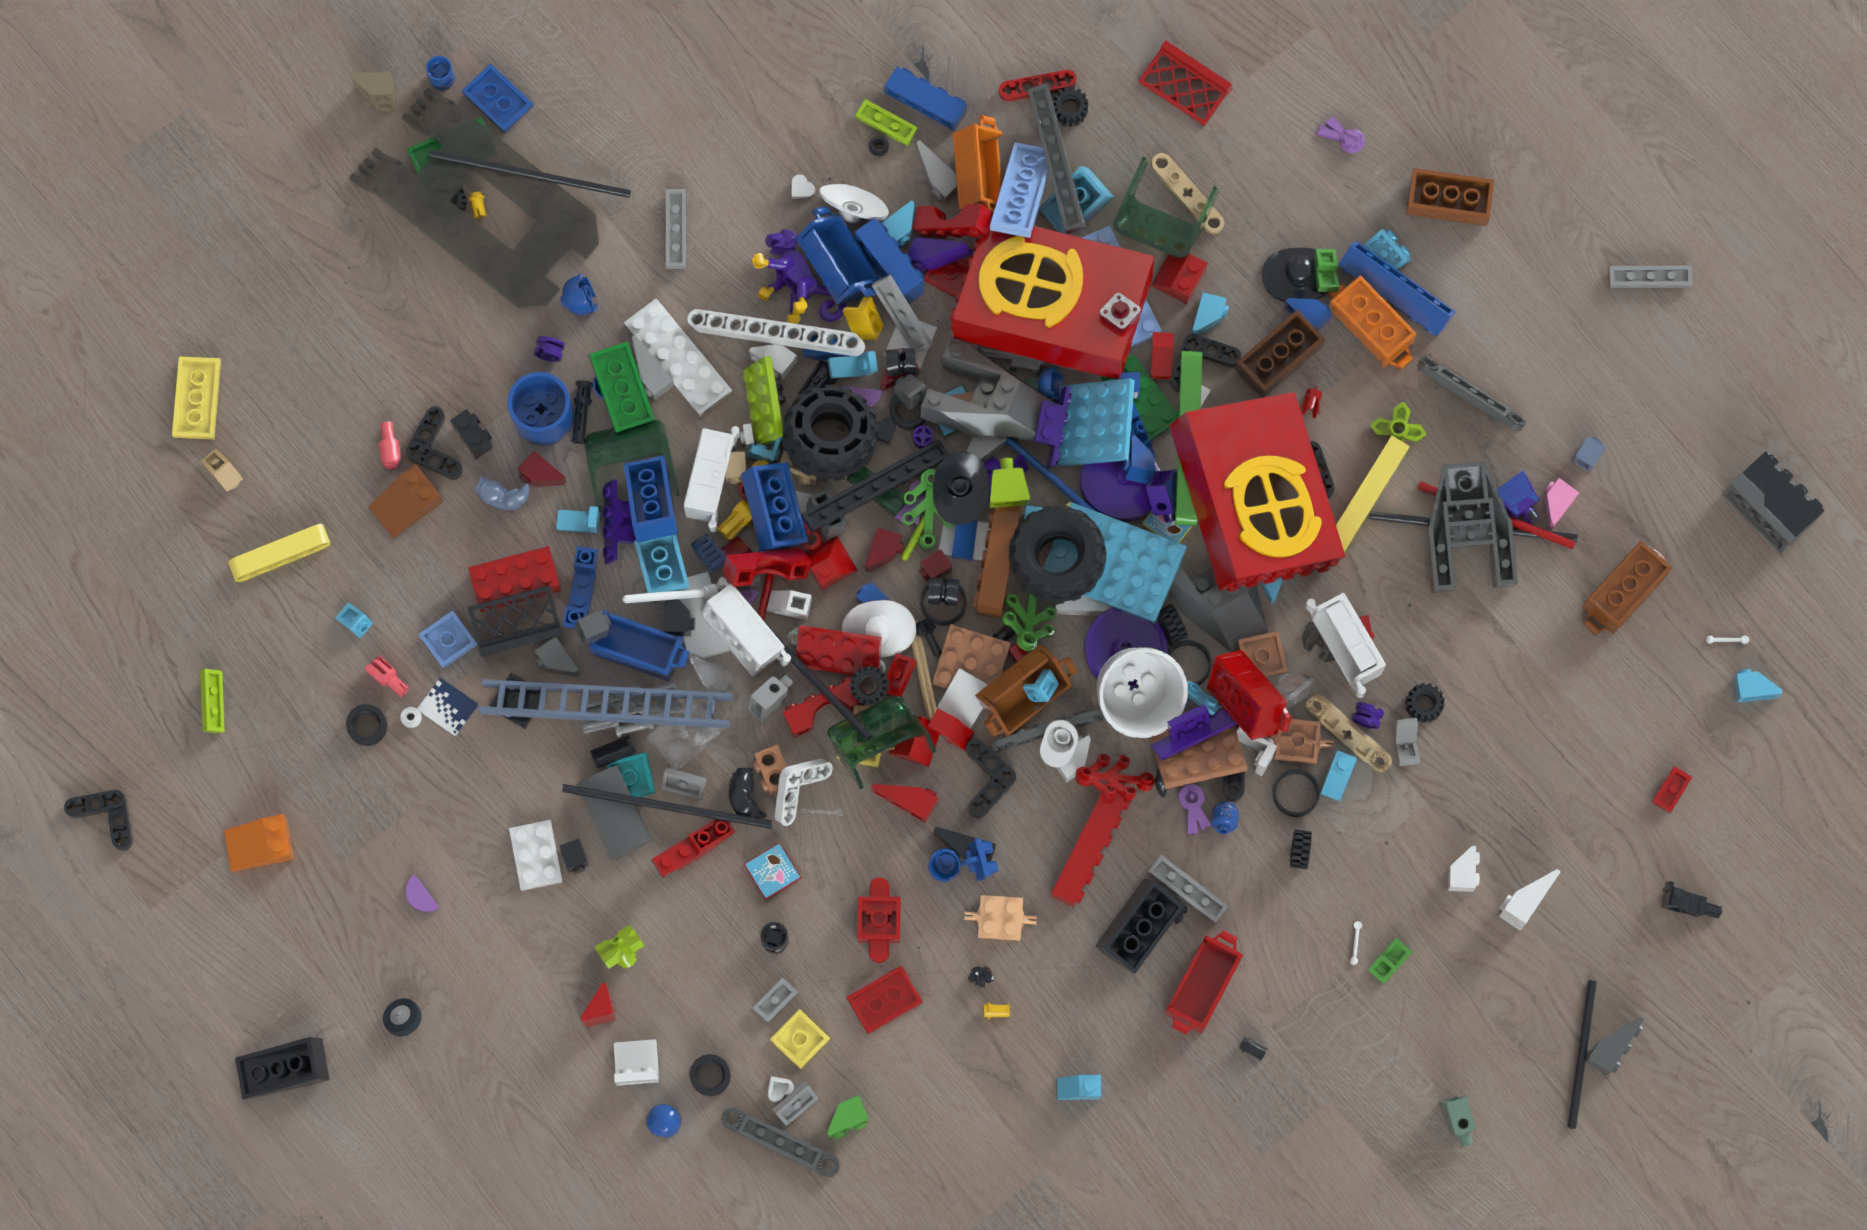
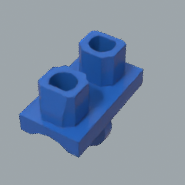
[961,838,999,881]

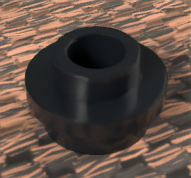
[869,136,889,157]

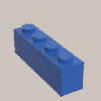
[885,67,967,132]

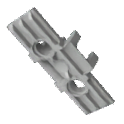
[578,682,682,738]

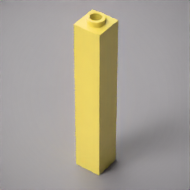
[1336,436,1410,552]

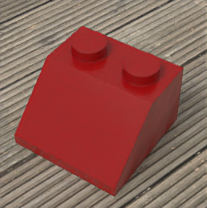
[1151,251,1208,304]

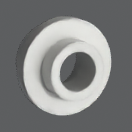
[401,707,422,728]

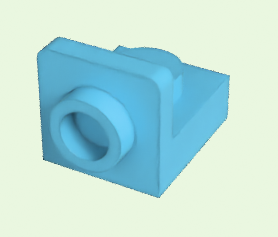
[335,602,373,638]
[1023,669,1059,702]

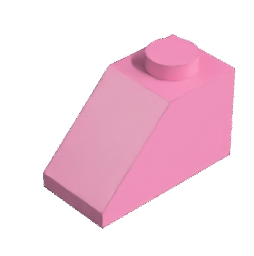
[1544,478,1579,529]

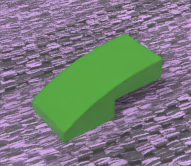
[1315,249,1340,292]
[1368,938,1412,984]

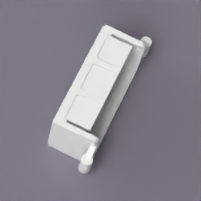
[683,426,740,532]
[701,577,791,677]
[1306,593,1386,698]

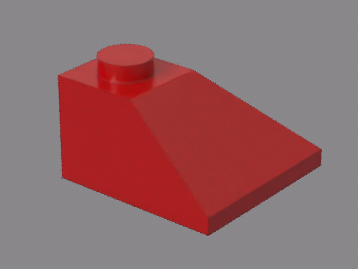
[805,536,858,591]

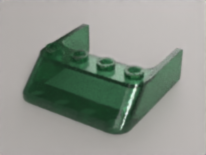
[1113,156,1219,258]
[584,420,680,513]
[827,696,936,789]

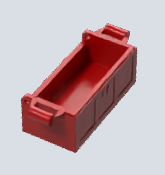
[1207,650,1292,740]
[1164,930,1243,1035]

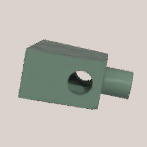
[1439,1095,1476,1147]

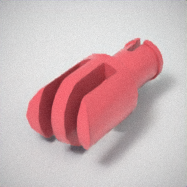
[378,422,401,470]
[364,655,409,698]

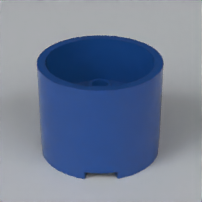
[508,372,574,446]

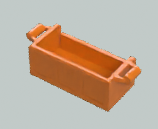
[953,115,1002,214]
[1328,275,1417,370]

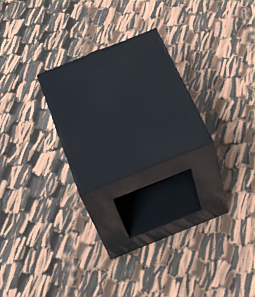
[559,839,589,874]

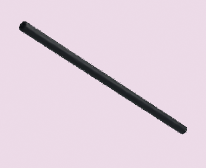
[429,150,631,198]
[1370,511,1578,542]
[562,784,772,829]

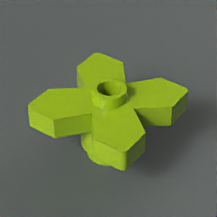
[1370,402,1427,443]
[594,925,644,969]

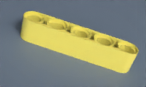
[228,524,331,582]

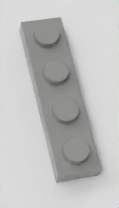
[665,189,687,269]
[1608,265,1692,288]
[872,275,933,354]
[1148,855,1229,924]

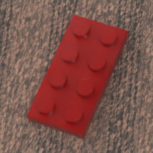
[797,625,882,679]

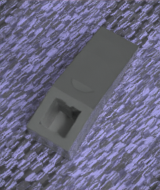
[1586,1017,1644,1075]

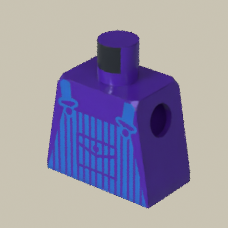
[1146,469,1177,523]
[1497,471,1539,524]

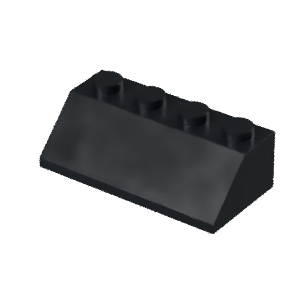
[1095,879,1184,974]

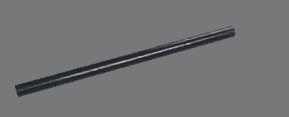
[767,625,873,741]

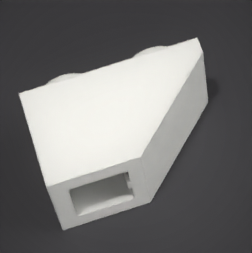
[749,344,797,380]
[766,590,812,621]
[1057,735,1091,782]
[1448,846,1480,892]

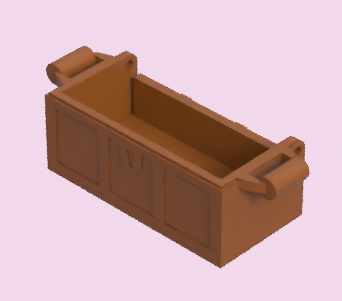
[1582,540,1673,635]
[975,644,1077,737]

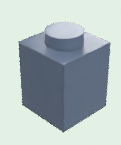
[1572,436,1606,472]

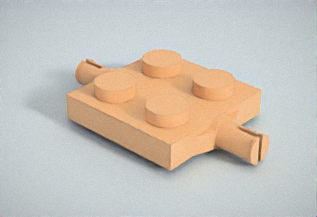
[964,895,1037,941]

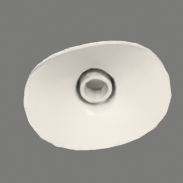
[819,184,889,223]
[842,600,917,657]

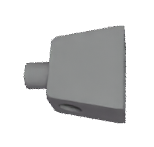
[748,674,793,723]

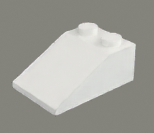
[1499,869,1561,930]

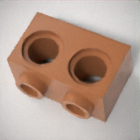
[752,744,787,796]

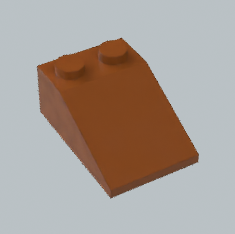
[368,464,443,539]

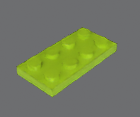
[743,356,783,446]

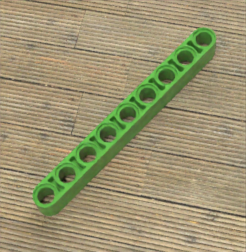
[1175,351,1202,526]

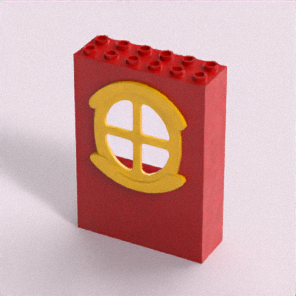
[950,216,1154,380]
[1169,392,1346,592]

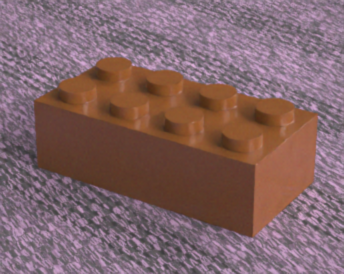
[1406,168,1494,226]

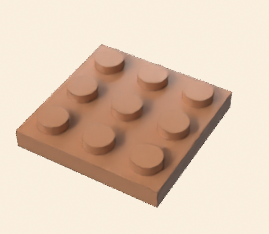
[932,624,1011,689]

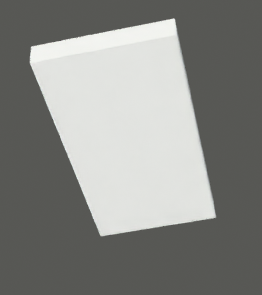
[679,572,730,662]

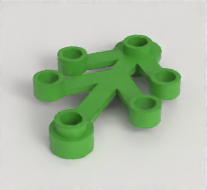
[902,469,955,550]
[1002,592,1057,651]

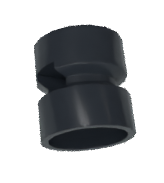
[886,348,916,376]
[928,577,959,607]
[760,922,789,954]

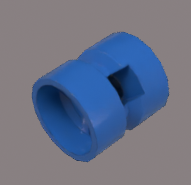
[426,56,455,91]

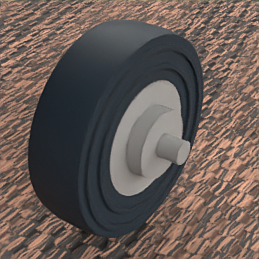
[383,998,422,1037]

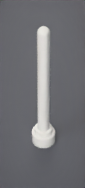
[622,584,718,603]

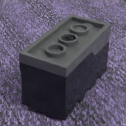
[1723,451,1825,554]

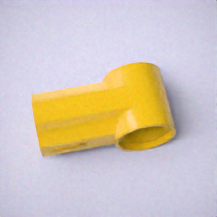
[717,500,753,541]

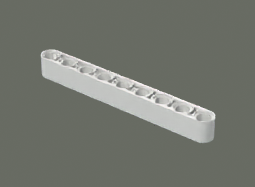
[687,309,865,356]

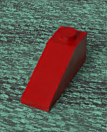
[871,784,938,823]

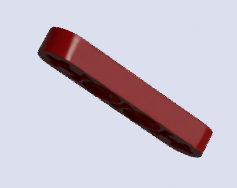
[999,70,1076,101]

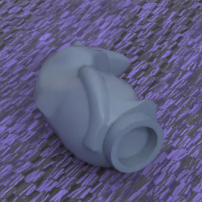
[474,476,529,510]

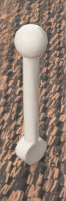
[1706,636,1749,645]
[1350,921,1362,965]

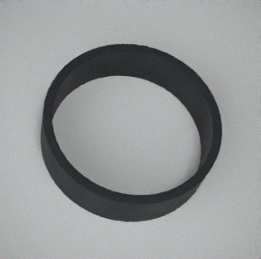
[921,578,967,626]
[1168,640,1212,685]
[1273,769,1320,817]

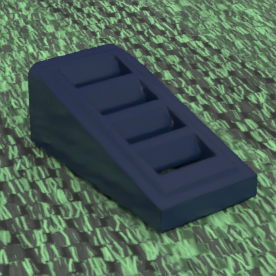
[691,533,726,573]

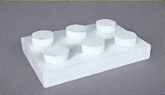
[509,820,563,891]

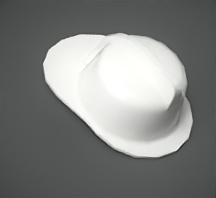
[1040,720,1078,768]

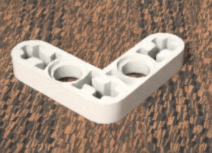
[775,759,833,826]

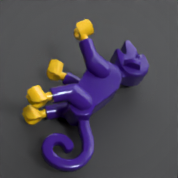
[752,229,847,324]

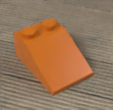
[224,814,294,872]

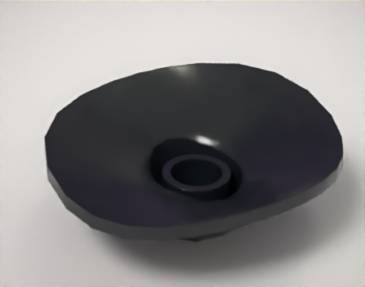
[1262,247,1328,302]
[933,451,989,525]

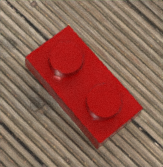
[886,653,917,699]
[1652,766,1692,813]

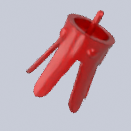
[1300,386,1323,418]

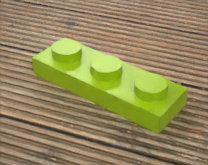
[855,99,918,147]
[200,669,225,734]

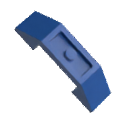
[563,546,598,629]

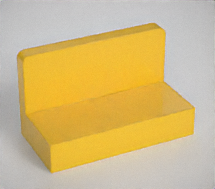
[843,296,884,340]

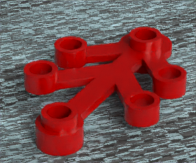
[1075,753,1155,800]

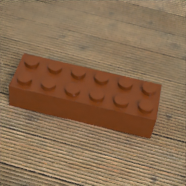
[974,506,1022,619]

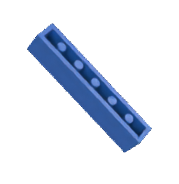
[1338,241,1456,336]

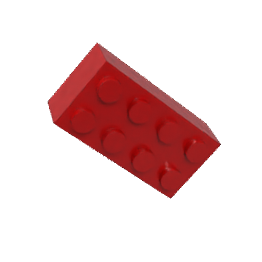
[468,546,561,612]

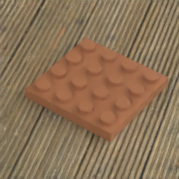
[1149,703,1248,789]

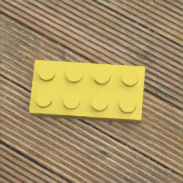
[172,357,221,439]

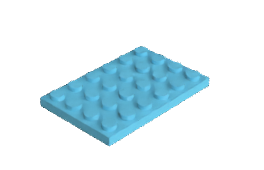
[1043,502,1187,624]

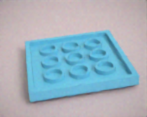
[1055,378,1135,467]

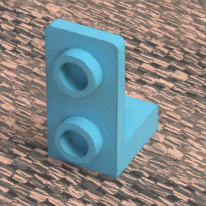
[828,351,878,379]
[746,422,784,464]
[556,506,600,534]
[1185,681,1222,715]

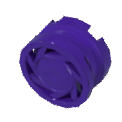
[533,336,565,362]
[1351,702,1384,729]

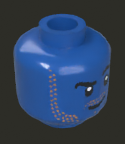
[1210,801,1240,834]

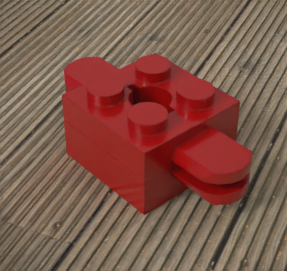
[857,877,901,964]

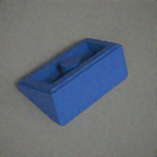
[952,520,978,561]

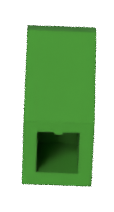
[827,1095,869,1140]

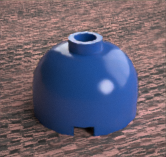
[560,273,598,316]

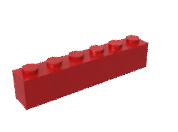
[1051,783,1132,908]

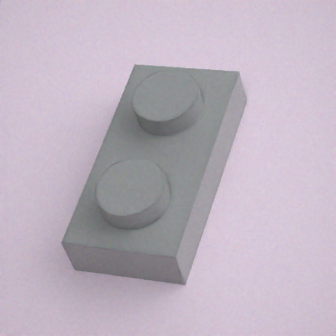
[661,767,707,800]
[753,977,798,1023]
[772,1081,819,1127]

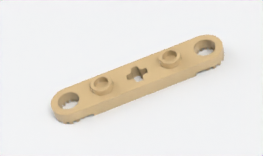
[1151,153,1224,235]
[1306,694,1392,773]

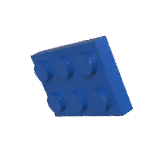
[462,64,533,133]

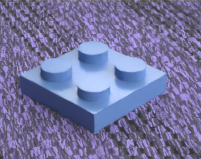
[418,610,477,669]

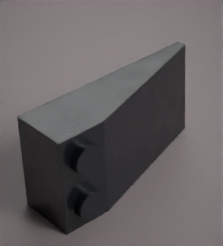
[235,1037,330,1100]

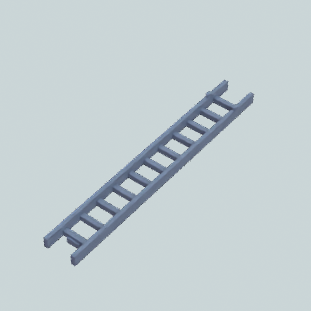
[478,679,733,728]

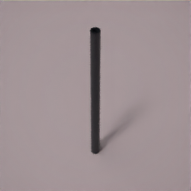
[1567,980,1597,1129]

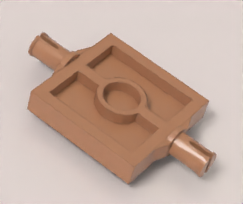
[1267,719,1334,765]

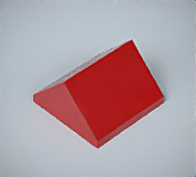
[889,715,940,767]
[580,982,616,1027]

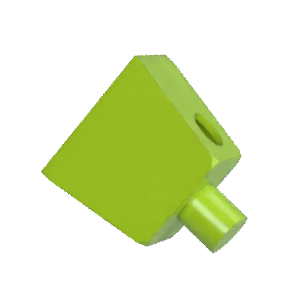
[990,458,1030,508]

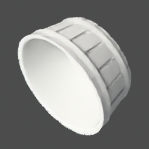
[1097,648,1188,738]

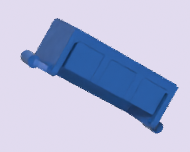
[796,206,880,305]
[589,610,690,682]

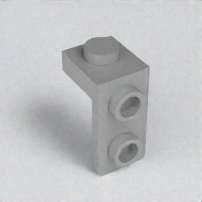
[1395,718,1420,766]

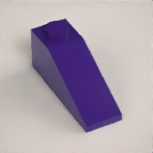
[908,237,973,271]

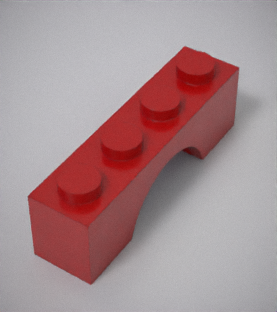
[912,204,993,239]
[723,547,811,587]
[783,676,867,739]

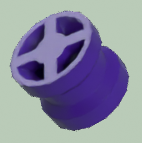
[913,425,933,449]

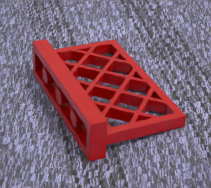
[1138,40,1233,126]

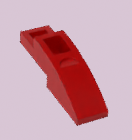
[651,819,735,878]

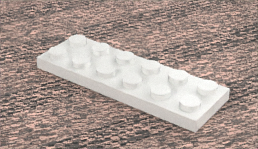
[624,299,732,417]

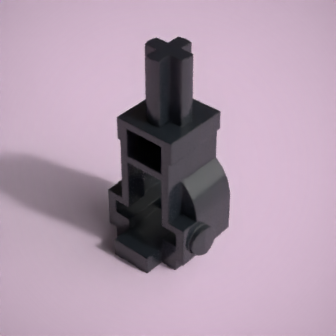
[1661,881,1722,919]

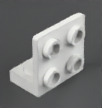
[1237,726,1277,776]
[614,1039,659,1086]

